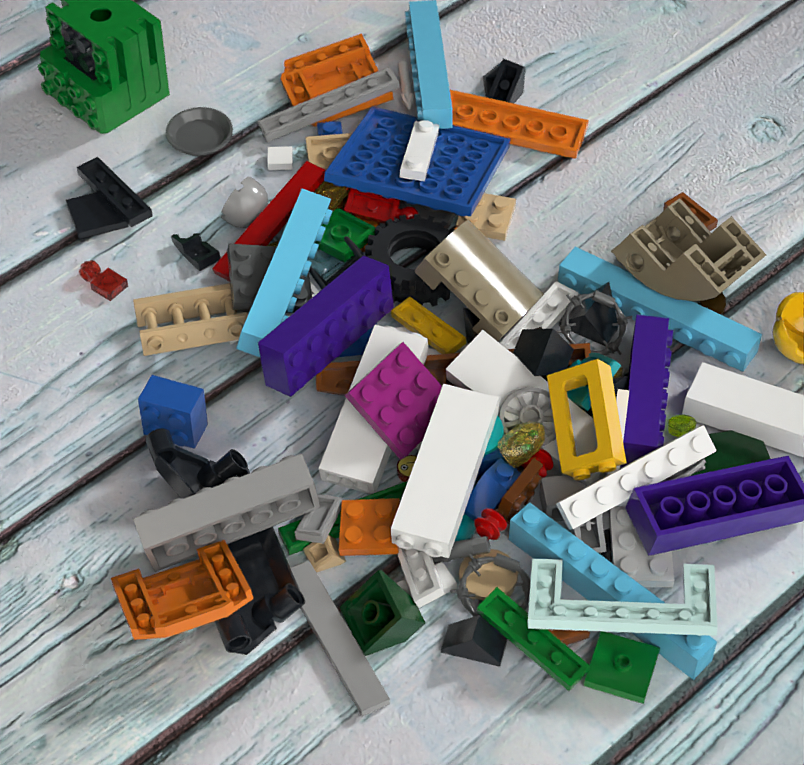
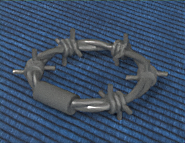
[556,290,632,355]
[450,553,531,617]

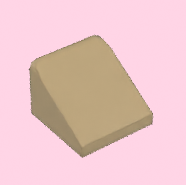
[303,534,346,573]

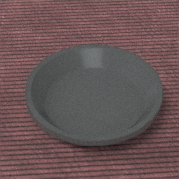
[166,107,233,156]

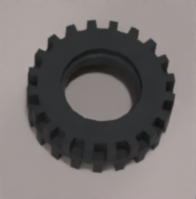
[365,214,455,307]

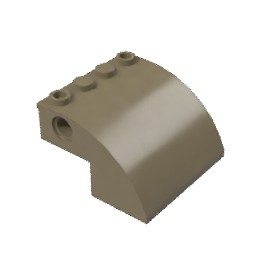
[611,198,766,301]
[414,220,544,341]

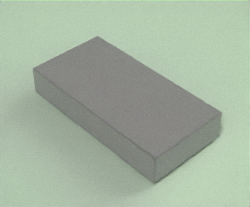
[295,494,343,544]

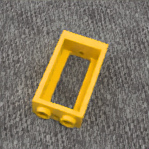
[547,359,626,480]

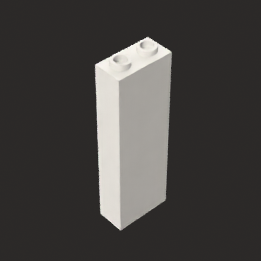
[319,325,429,494]
[446,330,598,475]
[682,362,804,457]
[391,384,499,558]

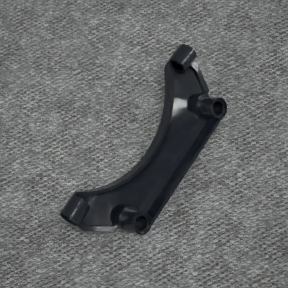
[146,428,305,655]

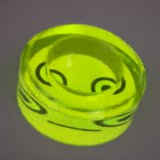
[668,415,696,437]

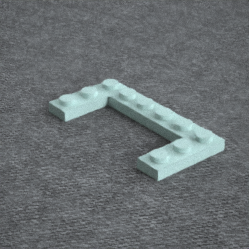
[528,559,717,636]

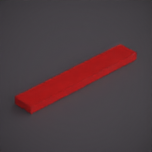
[212,161,326,282]

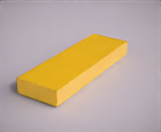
[391,296,466,354]

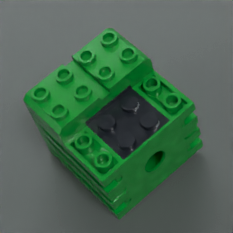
[37,0,170,134]

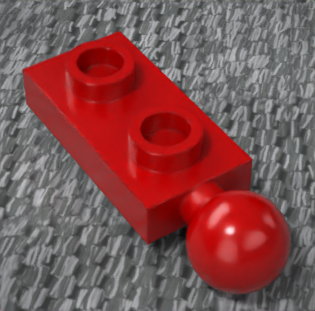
[344,188,419,224]

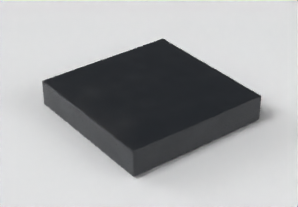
[66,192,128,240]

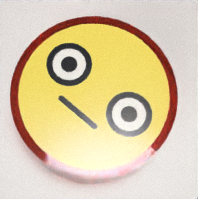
[397,455,417,482]

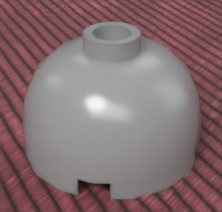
[221,177,268,228]

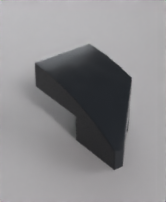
[171,233,221,271]

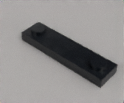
[77,157,153,227]

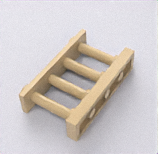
[133,283,248,356]

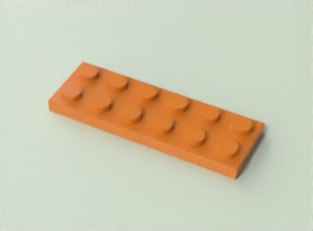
[450,90,589,159]

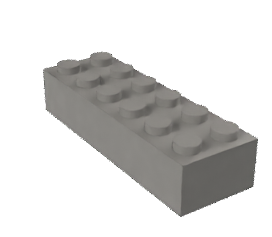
[133,453,321,572]

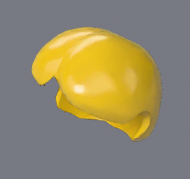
[772,292,804,365]

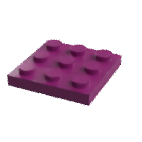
[344,342,442,460]

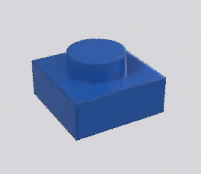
[317,121,343,136]

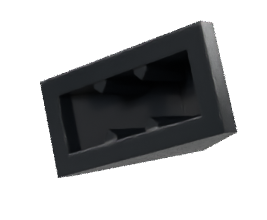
[441,615,508,667]

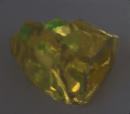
[498,421,545,469]

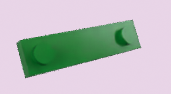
[476,587,590,691]

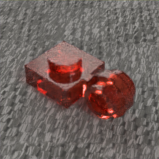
[79,260,128,301]

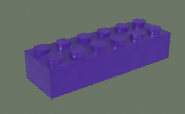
[258,255,394,397]
[620,314,673,468]
[625,455,804,556]

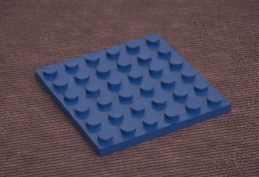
[324,106,511,217]

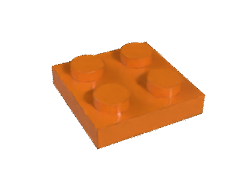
[339,498,400,556]

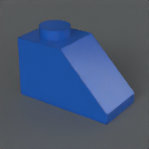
[464,458,521,521]

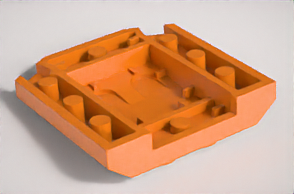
[281,33,394,127]
[111,540,253,640]

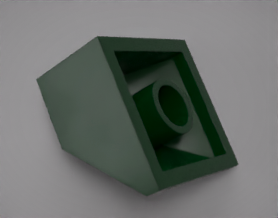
[339,570,426,656]

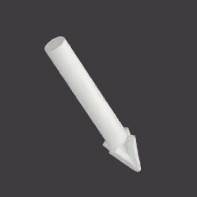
[398,61,414,110]

